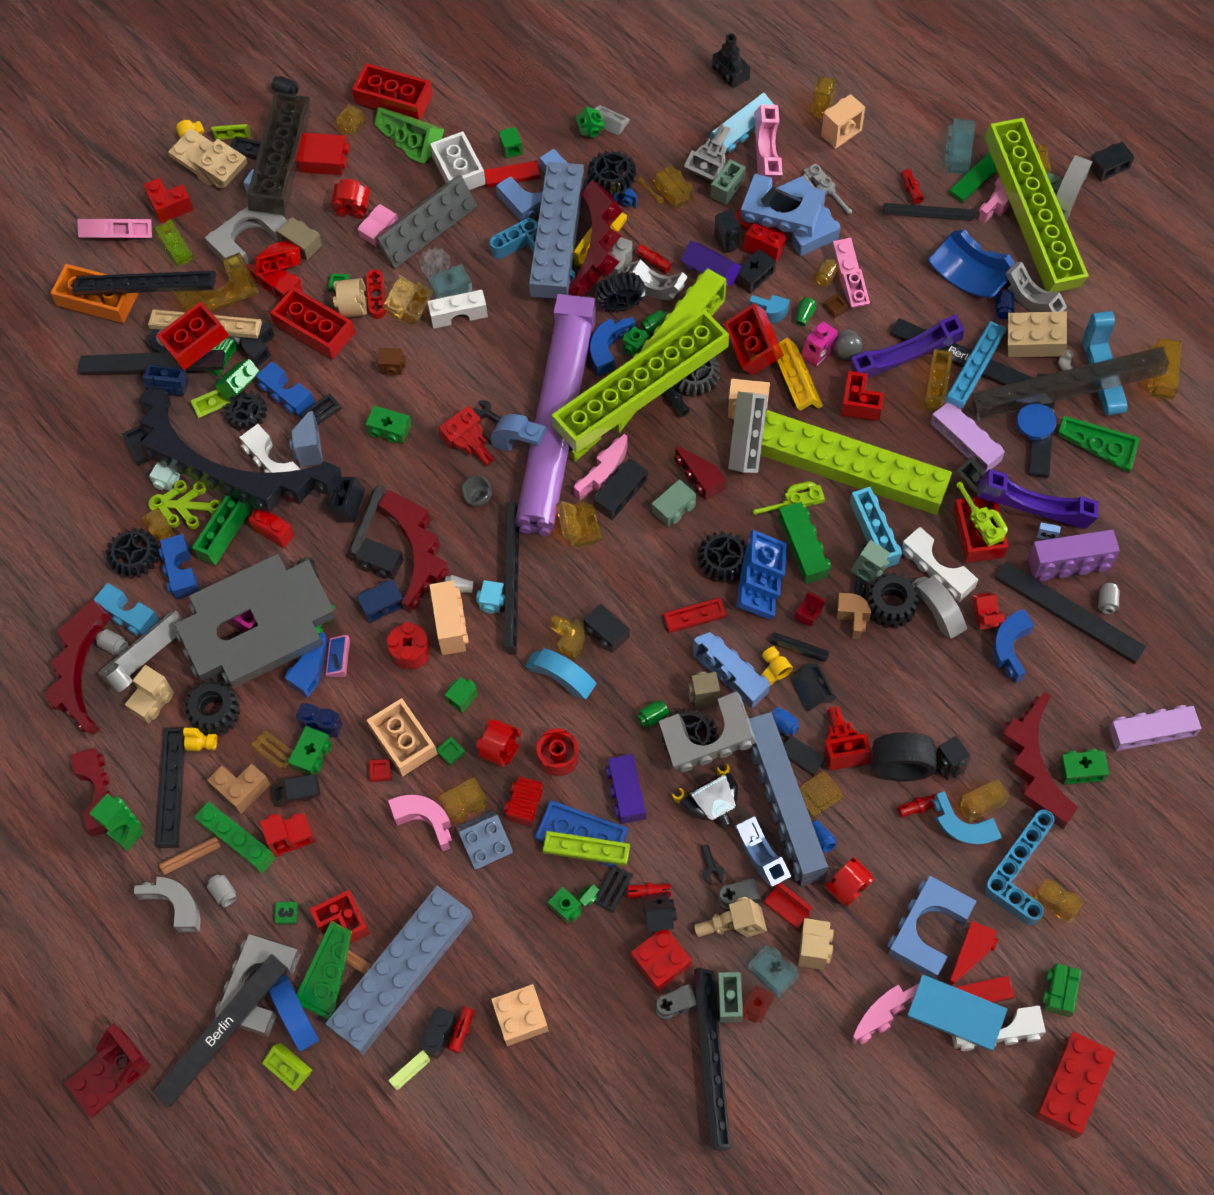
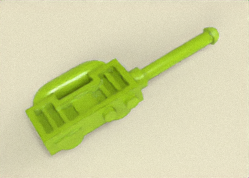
[752,481,825,515]
[957,482,1007,547]

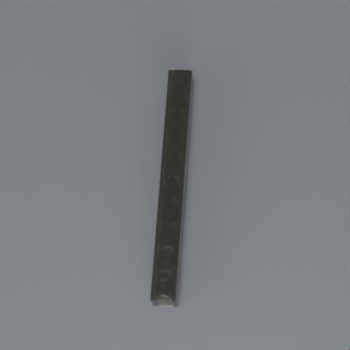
[972,346,1169,421]

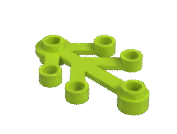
[149,480,221,529]

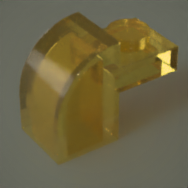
[550,615,585,661]

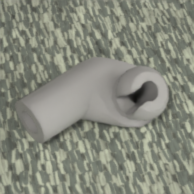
[1058,350,1076,378]

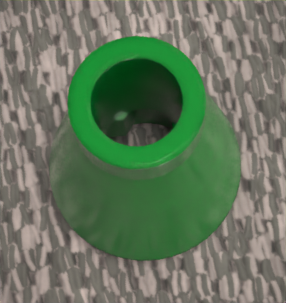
[795,297,817,327]

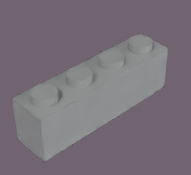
[728,391,768,473]

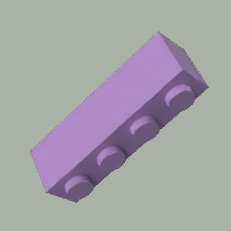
[930,402,1005,471]
[1109,705,1202,751]

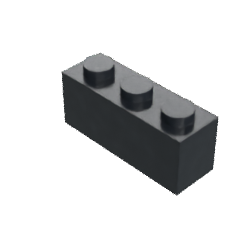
[593,458,648,521]

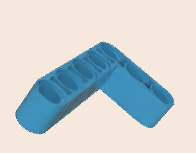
[490,218,576,294]
[1083,311,1127,416]
[984,810,1054,925]

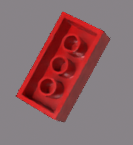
[352,63,433,120]
[270,287,355,360]
[1035,1031,1116,1138]

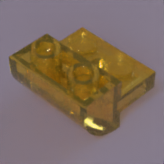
[383,276,434,324]
[556,501,602,547]

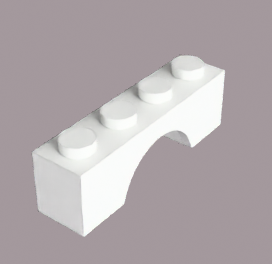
[240,424,300,473]
[901,527,978,602]
[952,1006,1046,1051]

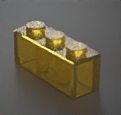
[1148,338,1182,399]
[923,349,953,411]

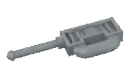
[802,163,852,215]

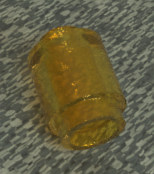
[815,259,839,287]

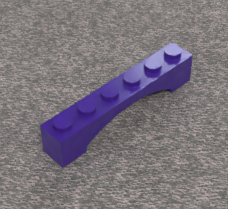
[850,315,964,379]
[978,469,1098,529]

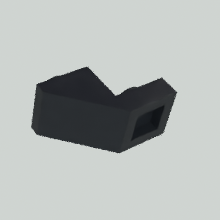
[271,774,321,807]

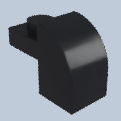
[241,321,275,368]

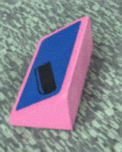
[326,635,350,677]

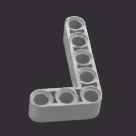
[98,609,183,692]

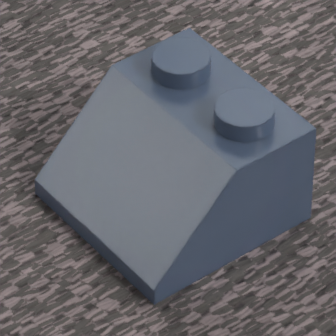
[289,411,323,467]

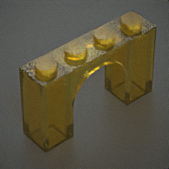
[173,252,259,312]

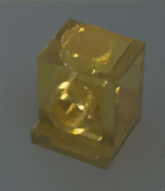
[336,104,365,135]
[141,508,174,540]

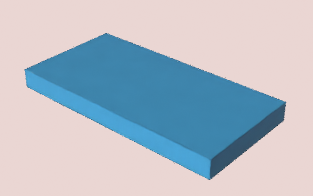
[907,975,1007,1052]

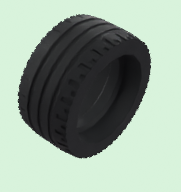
[872,732,936,781]

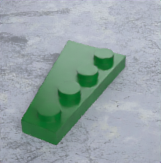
[1058,416,1140,473]

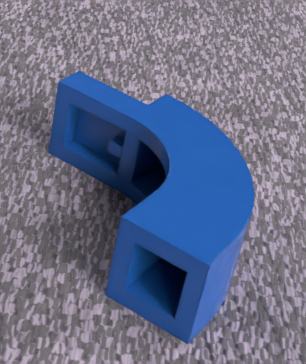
[590,317,635,376]
[993,609,1034,683]
[269,975,320,1052]

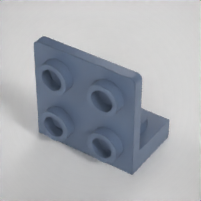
[455,810,513,869]

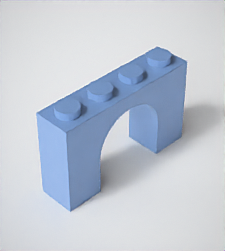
[496,149,567,221]
[741,174,825,237]
[770,176,841,257]
[887,876,977,980]

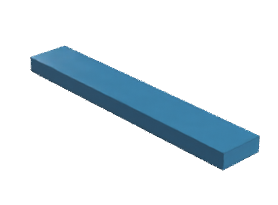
[945,321,1007,409]

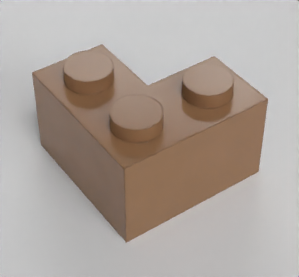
[207,764,271,814]

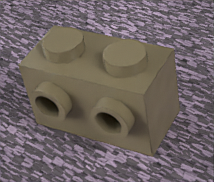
[277,217,322,260]
[688,672,720,710]

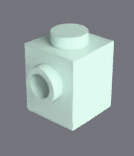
[149,462,180,491]

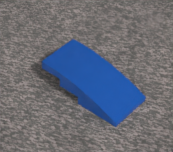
[737,530,786,620]

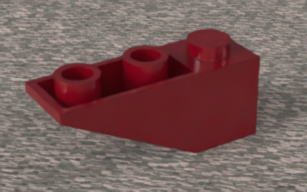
[674,446,726,500]

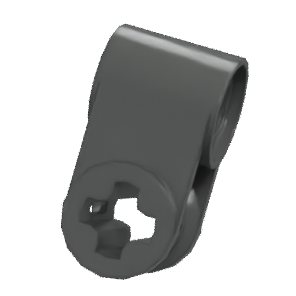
[718,879,761,910]
[655,985,697,1020]

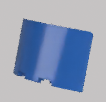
[928,229,1015,298]

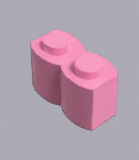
[358,204,398,247]

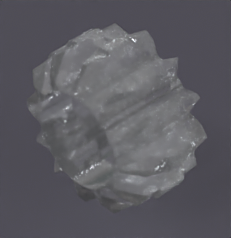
[419,246,450,278]

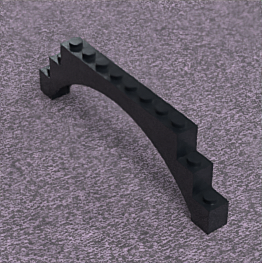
[138,385,343,514]

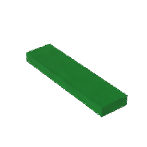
[949,152,997,204]

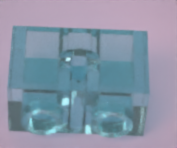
[428,264,473,299]
[748,945,799,998]

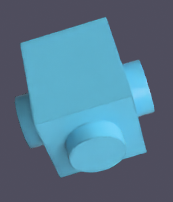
[476,580,505,614]

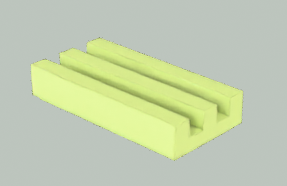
[389,1050,430,1090]

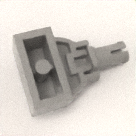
[684,124,731,182]

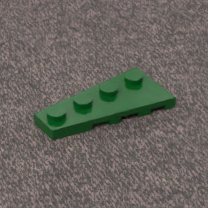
[297,921,352,1020]

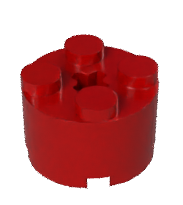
[331,179,370,219]
[387,622,430,669]
[476,719,521,767]
[536,728,579,776]
[824,856,875,907]

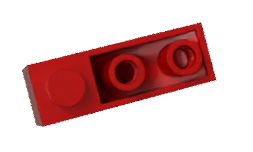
[255,241,300,276]

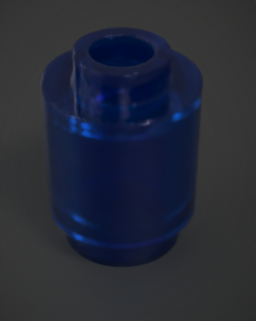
[995,289,1014,319]

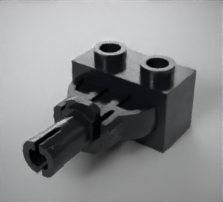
[712,33,750,88]

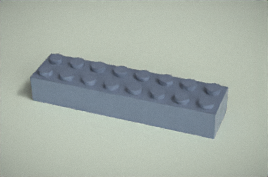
[529,162,584,299]
[749,712,828,887]
[326,886,473,1056]

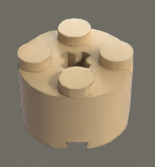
[333,278,368,318]

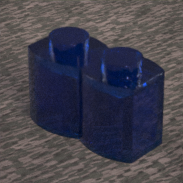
[296,703,343,737]

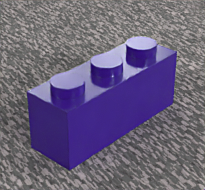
[681,240,741,286]
[605,754,646,824]

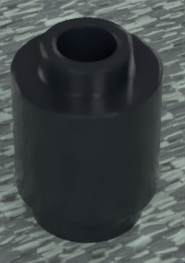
[271,76,299,98]

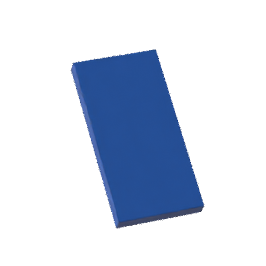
[535,800,629,868]

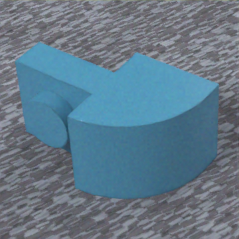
[749,295,790,324]

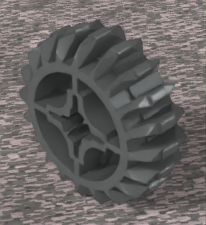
[673,357,721,397]

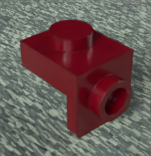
[794,591,826,627]

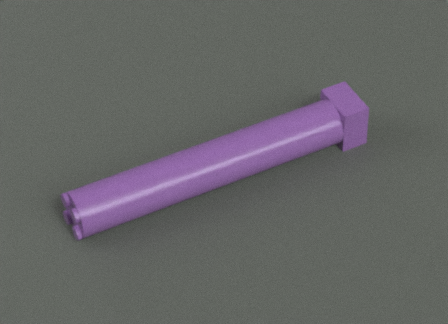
[515,294,596,536]

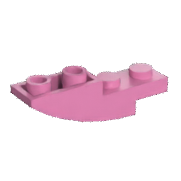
[978,176,1011,224]
[77,219,152,238]
[832,238,870,308]
[574,434,628,500]
[852,983,919,1044]

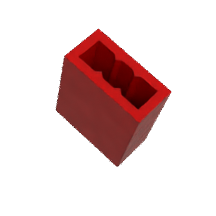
[297,133,350,175]

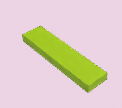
[543,831,630,866]

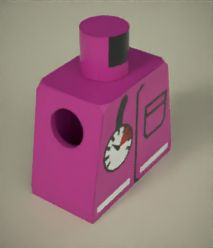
[801,322,838,368]

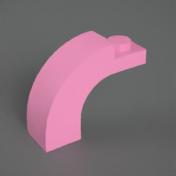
[388,795,452,852]

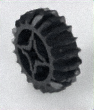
[587,149,637,196]
[595,271,645,313]
[106,527,160,579]
[697,531,747,583]
[662,708,717,750]

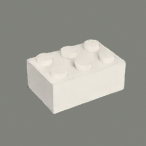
[430,131,486,190]

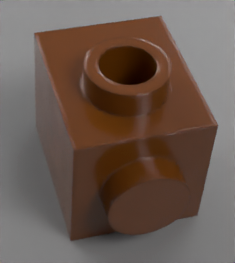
[377,348,407,376]

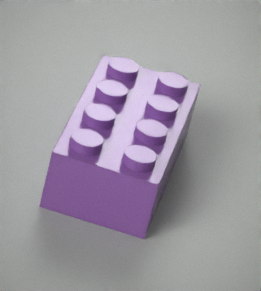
[1027,530,1120,581]

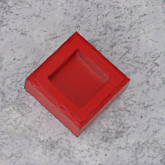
[369,759,391,782]

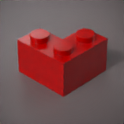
[143,178,194,223]
[841,371,884,421]
[260,813,315,857]
[310,890,370,944]

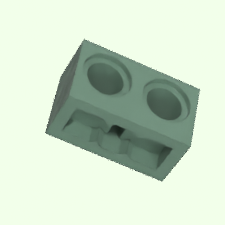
[850,540,891,584]

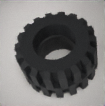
[867,573,919,628]
[184,680,241,736]

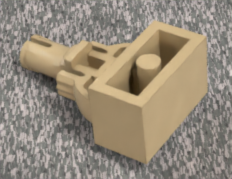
[695,897,767,938]

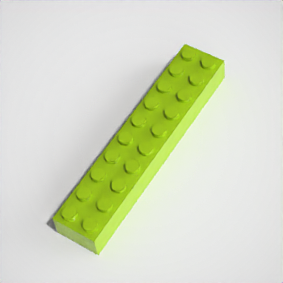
[984,118,1089,292]
[612,268,726,433]
[552,309,729,453]
[760,410,952,515]

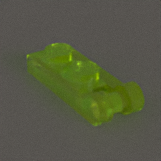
[154,219,194,267]

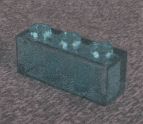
[944,118,975,175]

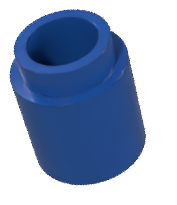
[772,707,800,736]

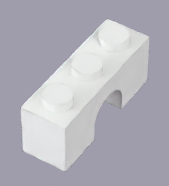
[428,290,488,329]

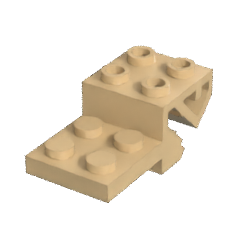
[168,128,247,188]

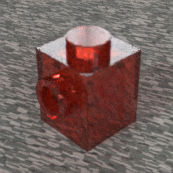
[742,985,775,1023]

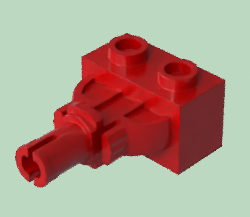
[743,212,787,262]
[438,406,495,467]
[824,706,872,771]

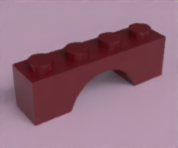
[71,748,113,837]

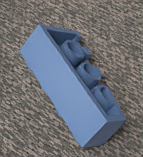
[693,632,770,708]

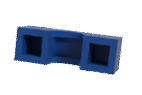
[256,361,315,418]
[159,534,199,600]

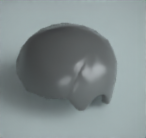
[834,329,863,361]
[462,475,493,507]

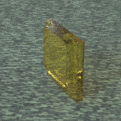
[799,771,844,818]

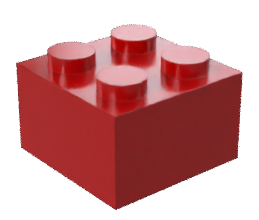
[631,930,692,993]

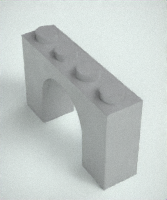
[205,196,287,274]
[659,692,757,772]
[215,934,301,1037]

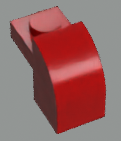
[972,592,1005,630]

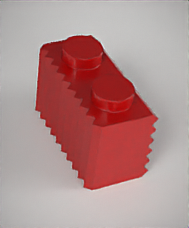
[249,509,294,548]
[504,776,544,827]

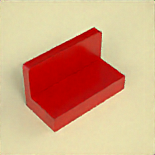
[764,882,812,931]

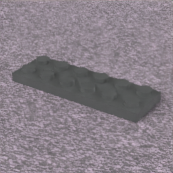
[375,175,477,268]

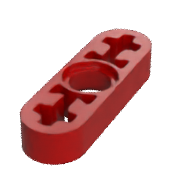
[366,269,386,319]

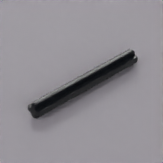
[883,203,974,220]

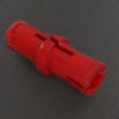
[900,169,924,204]
[636,244,673,273]
[897,792,937,818]
[627,882,671,899]
[447,1006,475,1053]

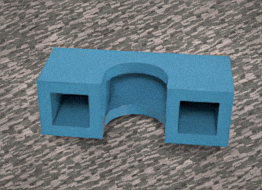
[94,583,159,636]

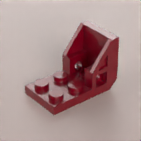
[64,1023,151,1118]

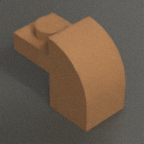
[837,593,871,639]

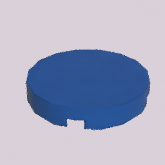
[1017,404,1056,440]

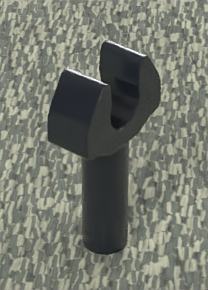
[473,400,501,423]
[701,845,724,886]

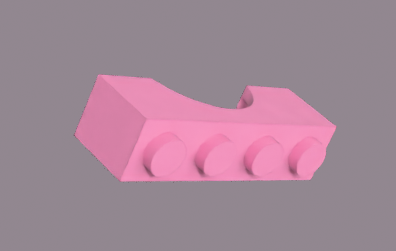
[754,104,782,182]

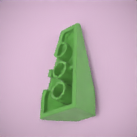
[375,107,444,163]

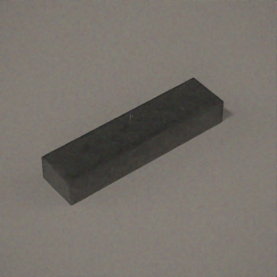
[247,92,311,215]

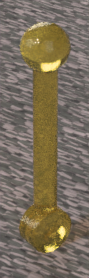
[637,177,664,204]

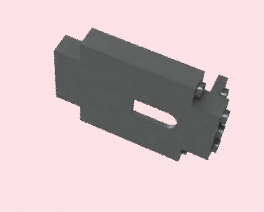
[175,554,337,688]

